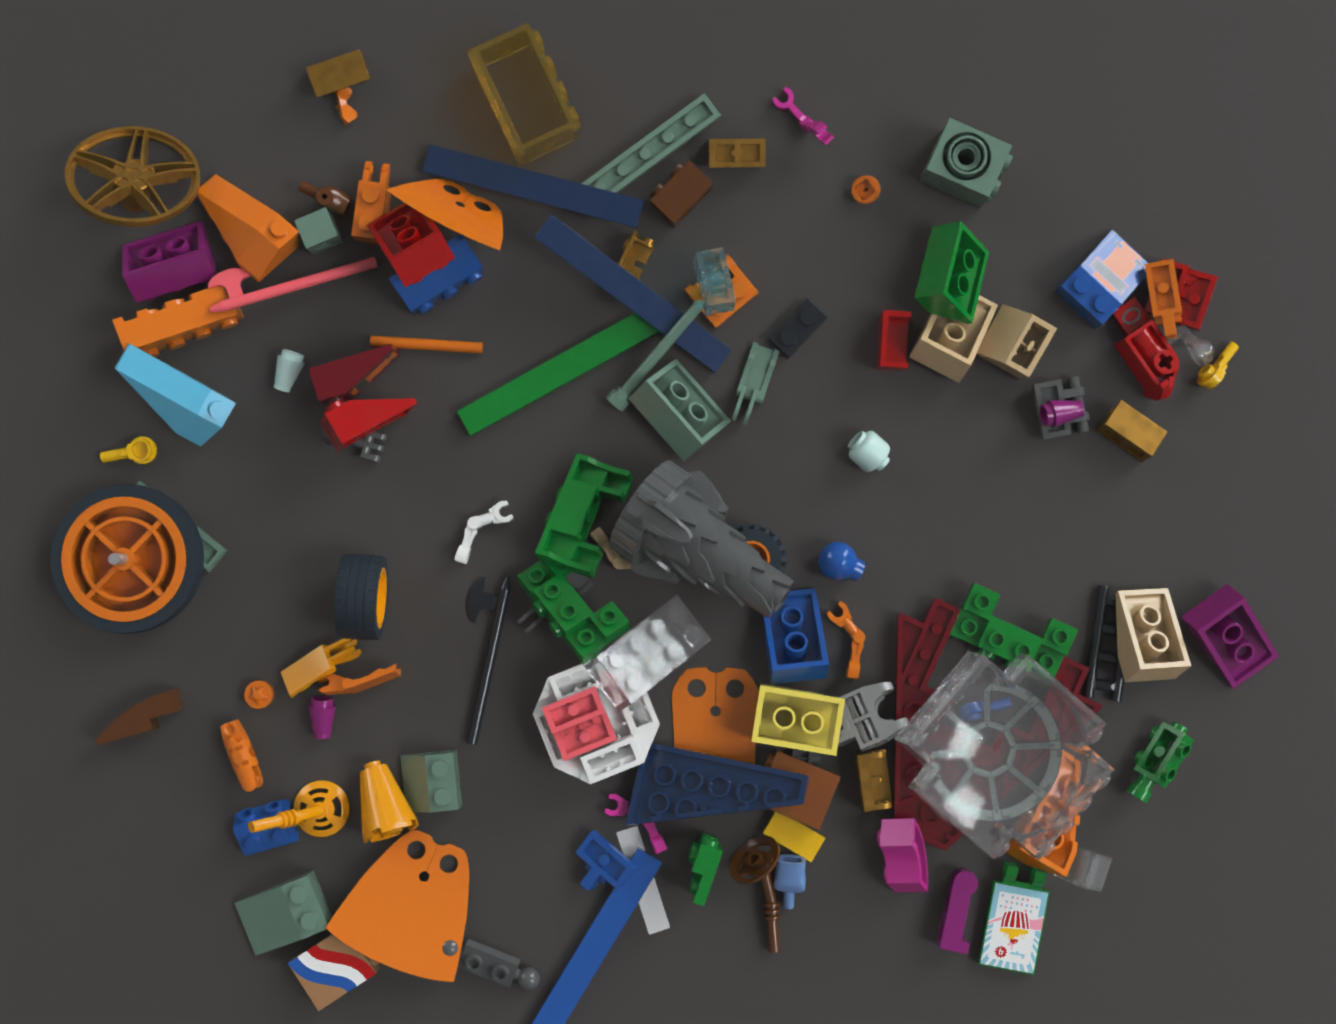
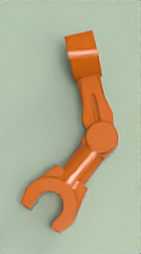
[826,601,866,679]

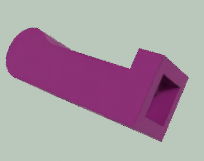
[936,868,978,955]

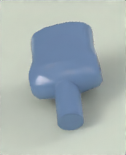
[774,854,806,909]

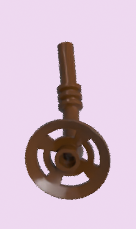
[730,835,780,953]

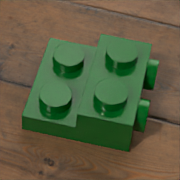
[688,832,723,907]

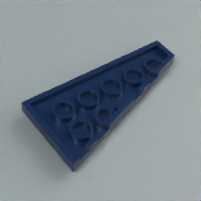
[625,743,810,826]

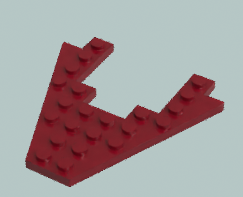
[893,597,1102,851]

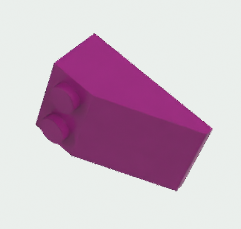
[1182,584,1279,689]

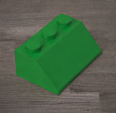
[915,221,989,324]

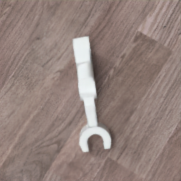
[454,501,514,564]

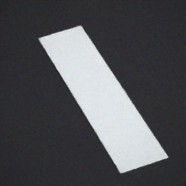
[616,826,670,935]

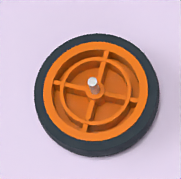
[50,484,204,634]

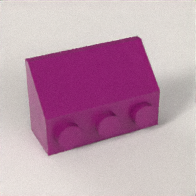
[122,220,217,303]

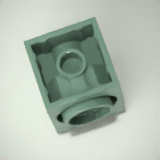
[919,118,1013,208]

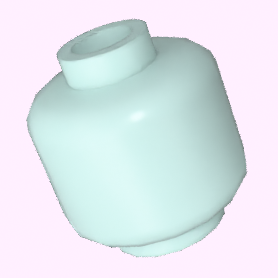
[848,431,890,472]

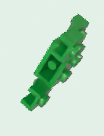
[535,453,634,578]
[517,560,630,665]
[950,583,1078,681]

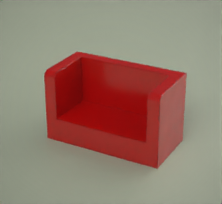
[876,310,912,372]

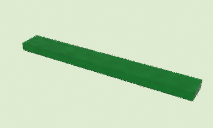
[457,313,660,436]

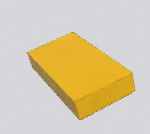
[763,812,826,862]

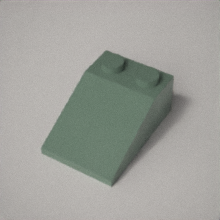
[234,870,333,956]

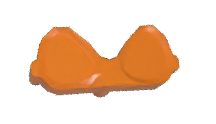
[335,87,358,125]

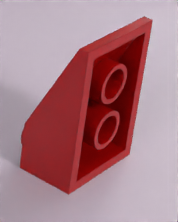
[367,203,455,288]
[320,398,417,452]

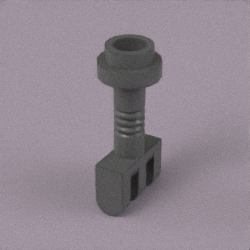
[321,429,387,462]

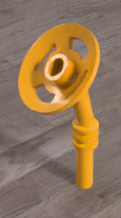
[248,780,350,837]

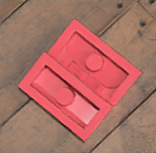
[542,686,618,761]

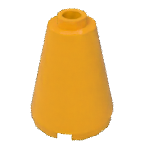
[360,761,419,843]

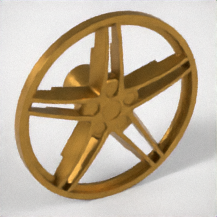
[65,126,200,227]

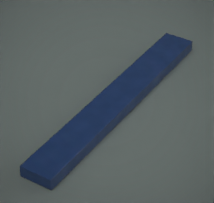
[422,144,644,228]
[534,214,732,373]

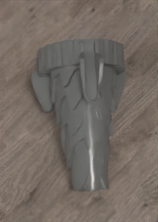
[609,461,794,618]

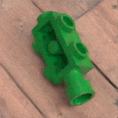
[1126,721,1195,803]

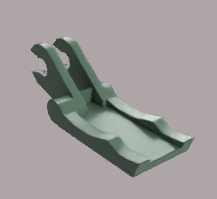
[732,342,780,425]

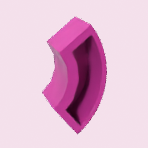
[877,818,928,893]

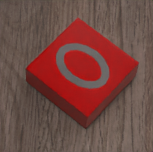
[1111,297,1151,336]

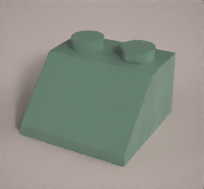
[400,749,462,813]

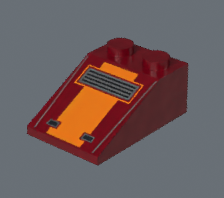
[309,344,401,406]

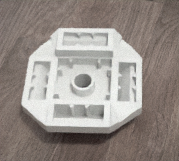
[533,656,660,784]

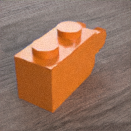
[351,161,391,244]

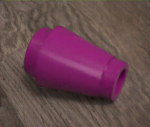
[1039,400,1084,428]
[308,696,336,739]

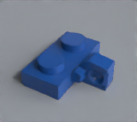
[575,830,637,891]

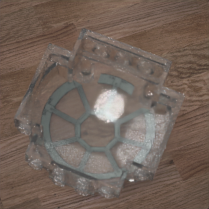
[895,652,1114,860]

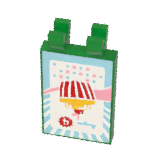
[977,861,1050,975]

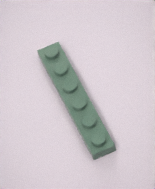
[581,93,721,217]

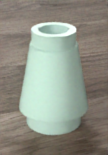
[274,349,305,392]

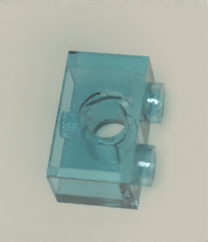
[693,247,736,316]

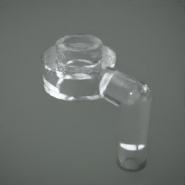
[1164,325,1214,367]

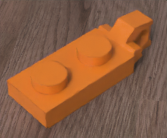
[1145,258,1183,340]

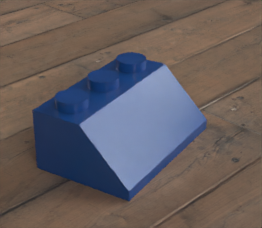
[389,234,485,315]

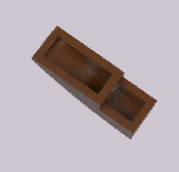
[96,688,184,745]

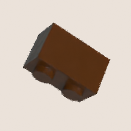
[650,160,714,228]

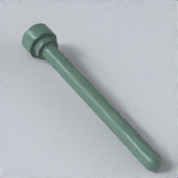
[606,300,704,411]

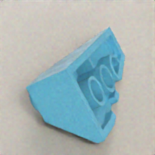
[114,343,236,446]

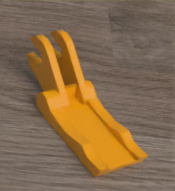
[281,638,361,698]

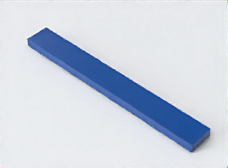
[531,847,662,1024]

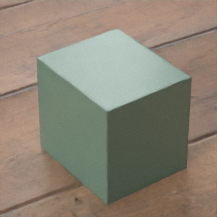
[294,207,344,255]

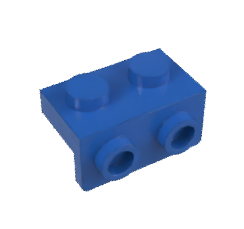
[233,799,299,856]

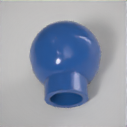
[818,541,865,581]

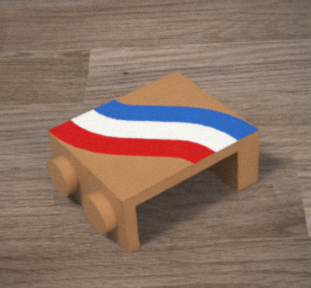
[288,934,381,1011]

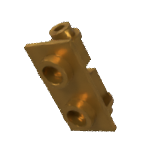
[616,230,655,280]

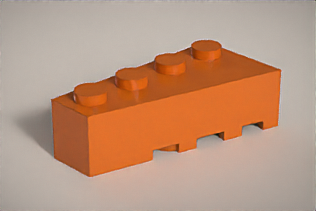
[112,287,244,357]

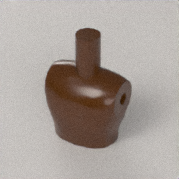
[298,181,352,217]

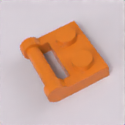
[684,254,759,329]

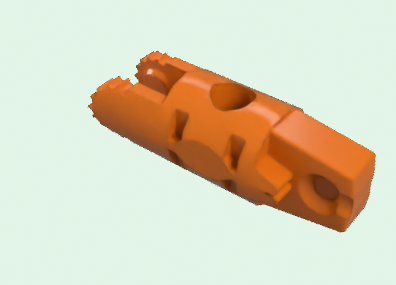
[220,719,264,792]

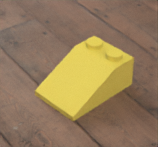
[751,683,845,756]

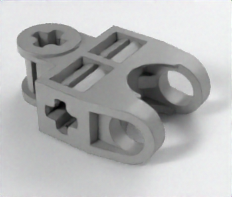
[838,682,910,752]

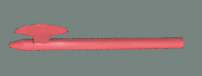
[208,257,377,312]

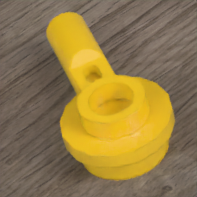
[1197,341,1239,390]
[100,436,157,464]

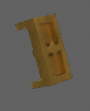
[306,49,370,98]
[708,138,766,168]
[1096,400,1167,463]
[854,749,893,812]

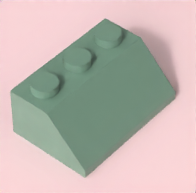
[628,359,731,462]

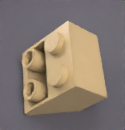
[977,304,1057,381]

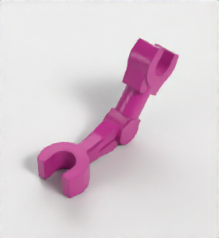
[772,87,834,145]
[604,794,667,854]

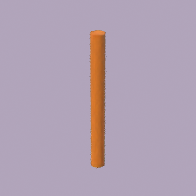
[370,335,483,354]

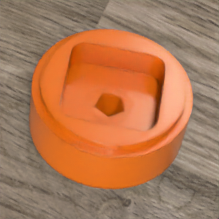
[851,175,881,204]
[244,680,274,709]

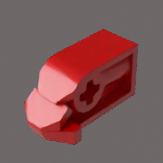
[1114,319,1179,401]

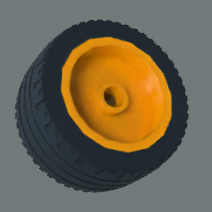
[334,554,388,640]

